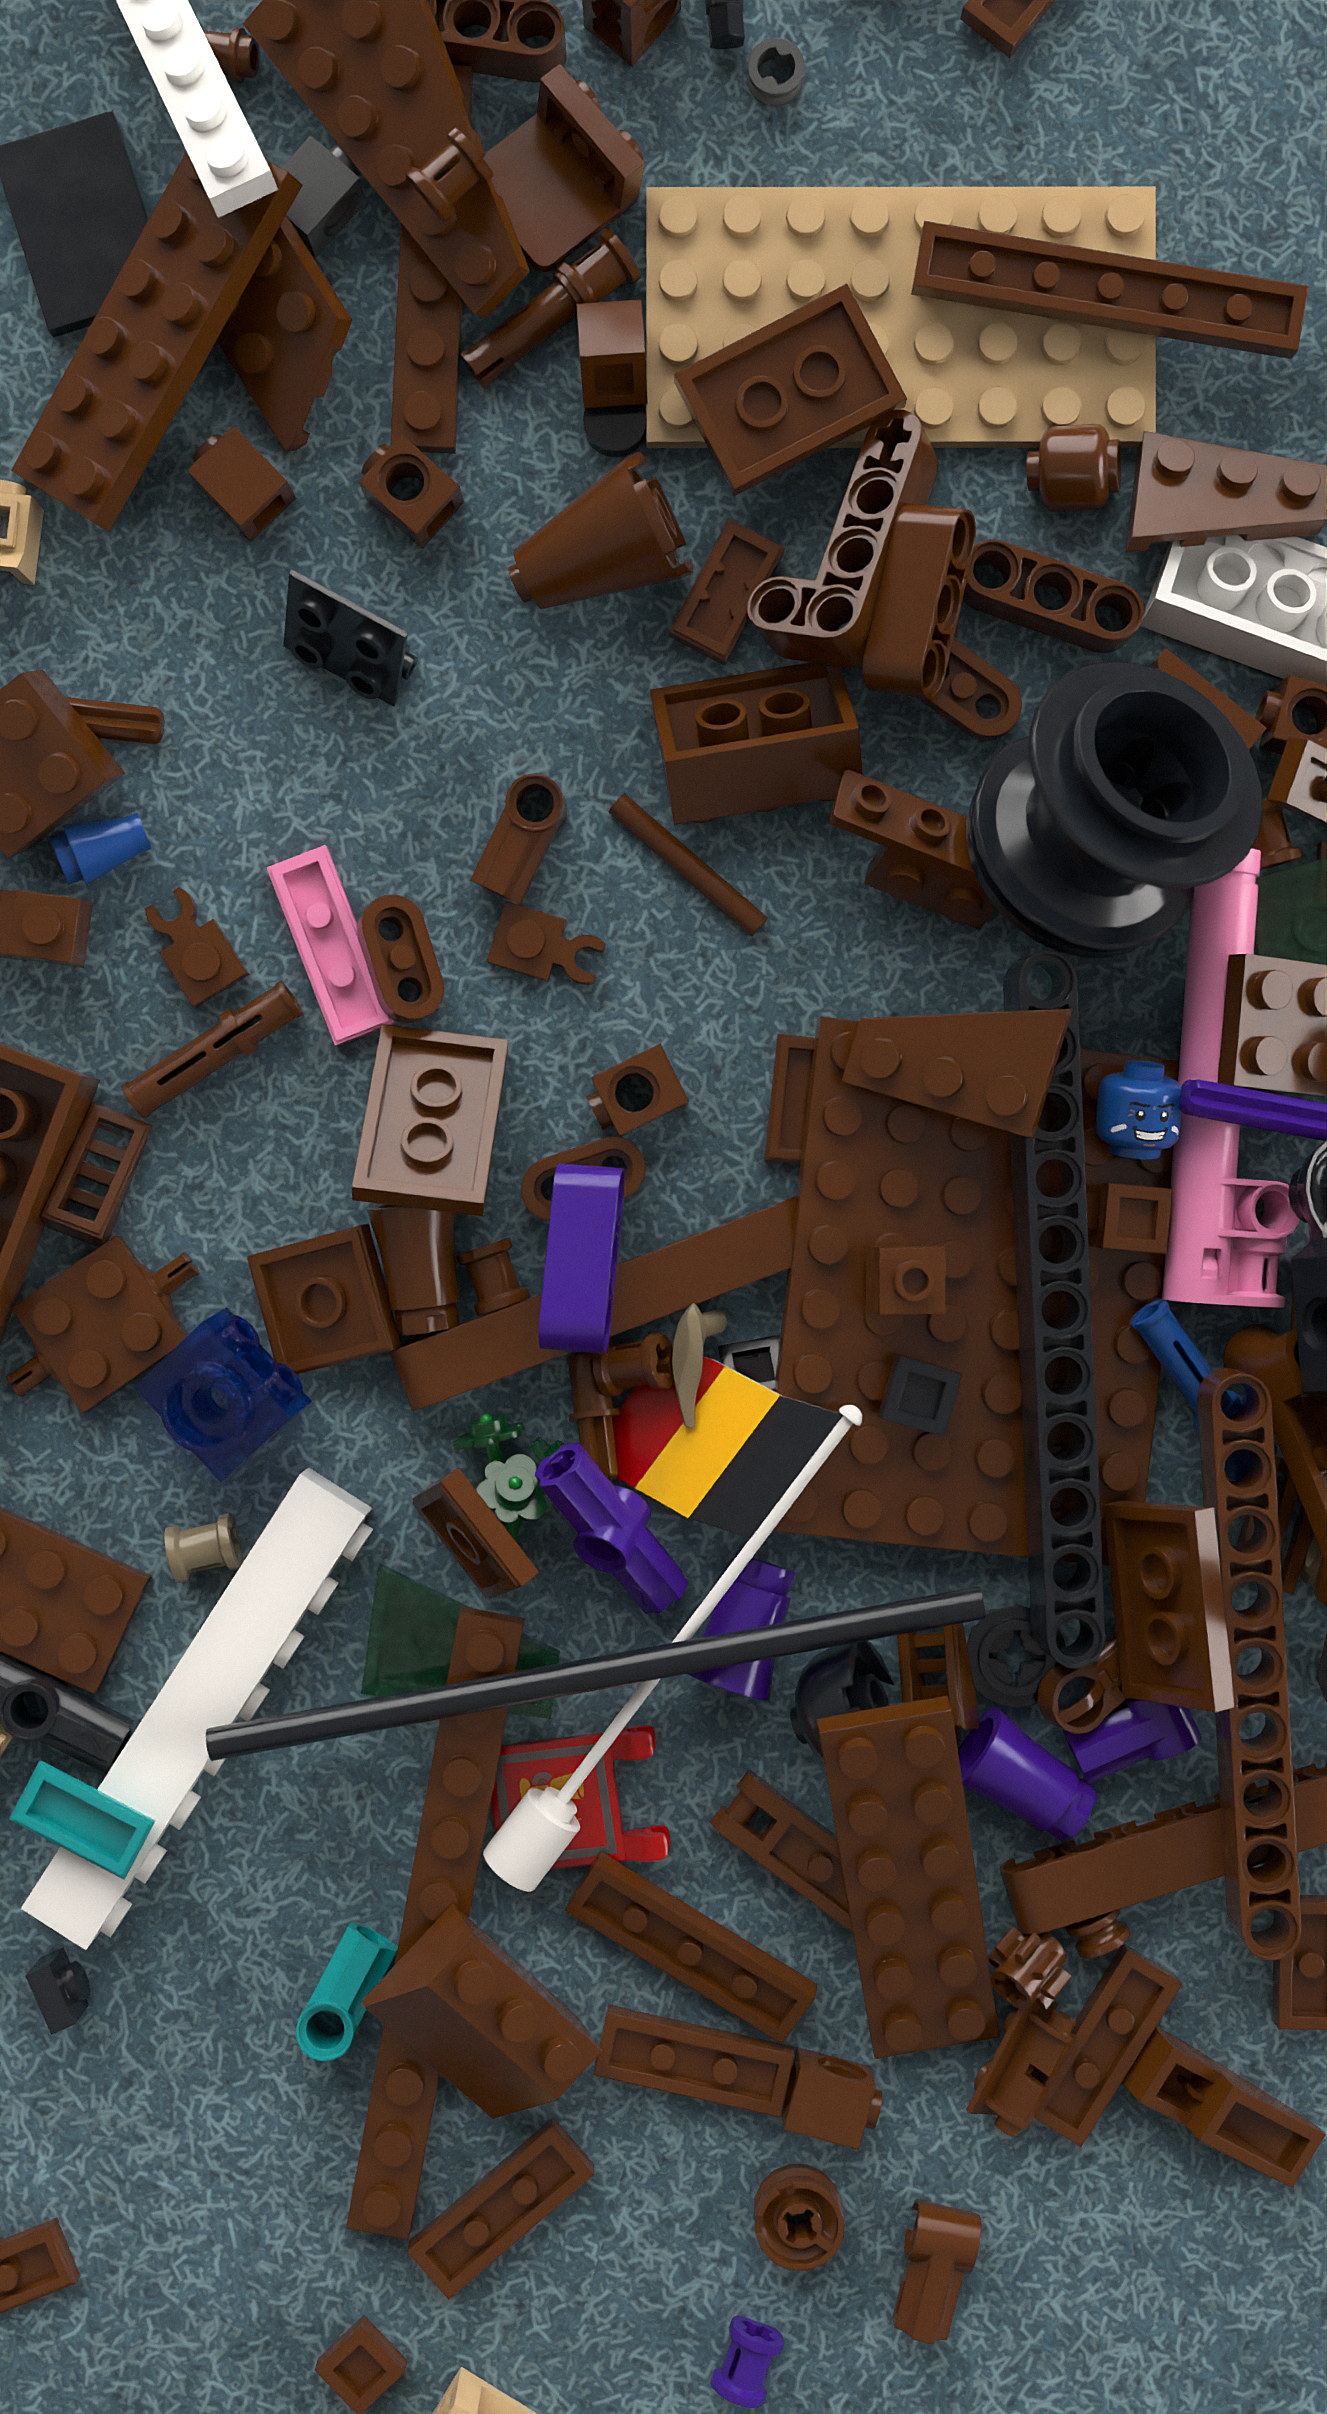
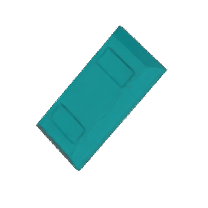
[9,1760,156,1880]

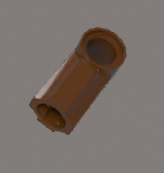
[470,773,568,905]
[892,2199,981,2344]

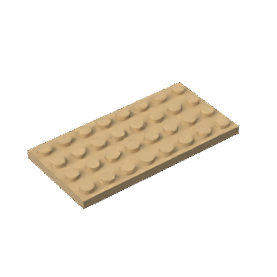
[646,186,1156,448]

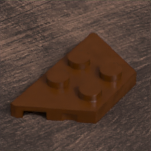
[216,215,352,451]

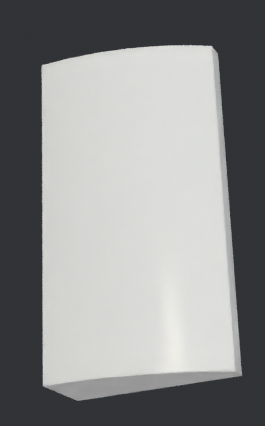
[1140,535,1327,684]

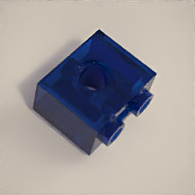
[134,1307,312,1482]

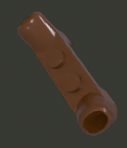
[1223,1324,1327,1607]

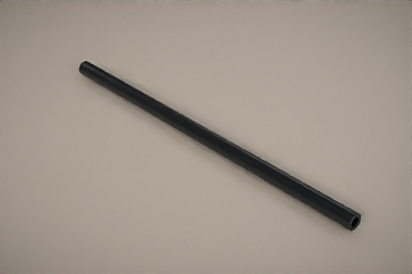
[206,1586,986,1761]

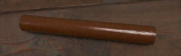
[608,793,768,937]

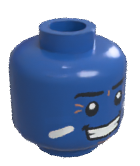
[1095,1060,1183,1159]

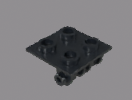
[283,569,418,707]

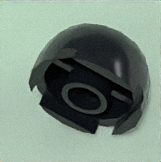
[790,1641,895,1761]

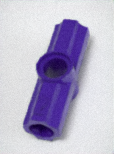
[534,1443,688,1614]

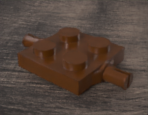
[6,1236,199,1413]

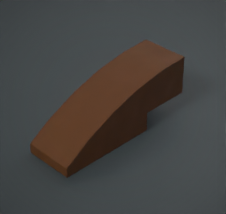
[1122,2026,1326,2188]

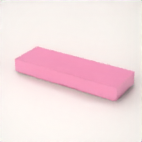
[266,845,396,1046]

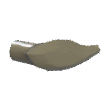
[672,1303,727,1427]

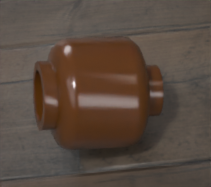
[1026,424,1121,512]

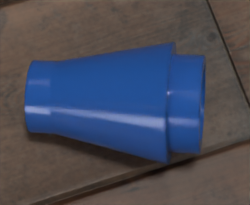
[49,813,151,885]

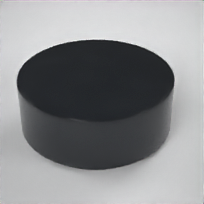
[583,404,647,457]

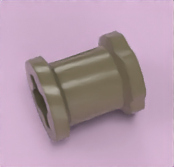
[164,1513,243,1583]

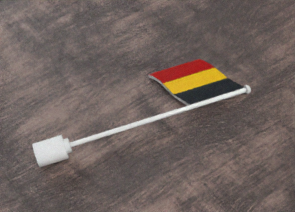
[483,1357,862,1892]

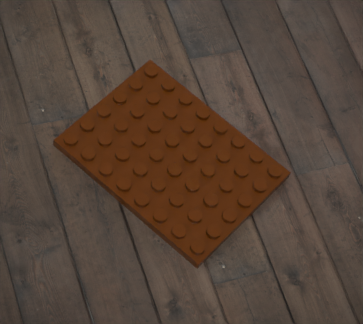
[773,1016,1180,1566]

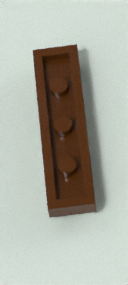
[565,1851,818,2043]

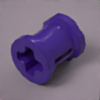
[710,2316,784,2408]

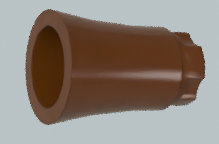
[366,1204,460,1335]

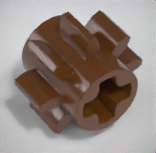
[988,1926,1071,2010]

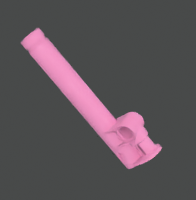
[1162,848,1300,1308]

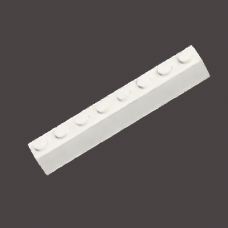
[21,1468,373,1950]

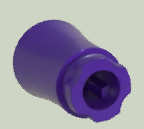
[687,1553,795,1701]
[958,1707,1097,1841]

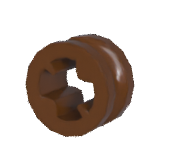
[1065,1909,1131,1959]

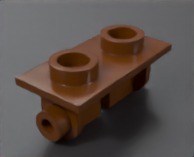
[966,2001,1076,2137]

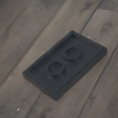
[0,110,149,338]

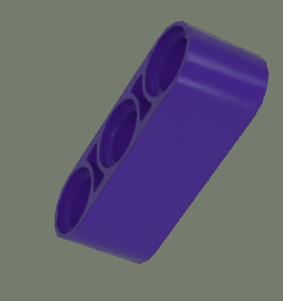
[538,1163,625,1354]

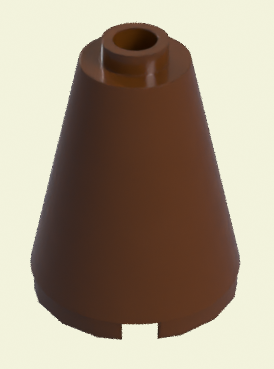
[508,451,694,609]

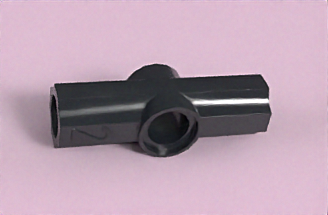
[0,1654,136,1774]

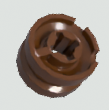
[754,2164,844,2271]

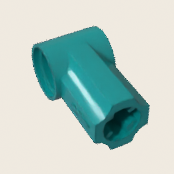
[296,1922,398,2061]

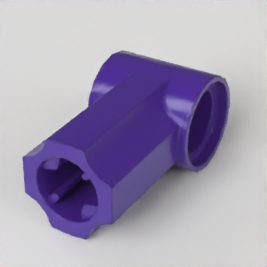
[1063,1698,1202,1784]

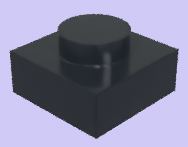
[877,1354,962,1436]
[25,1947,90,2035]

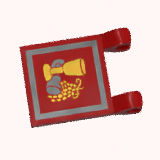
[491,1725,671,1869]

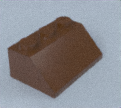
[650,662,863,825]
[361,1904,602,2119]

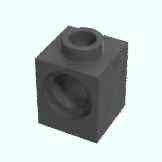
[281,135,366,258]

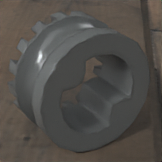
[747,37,805,107]

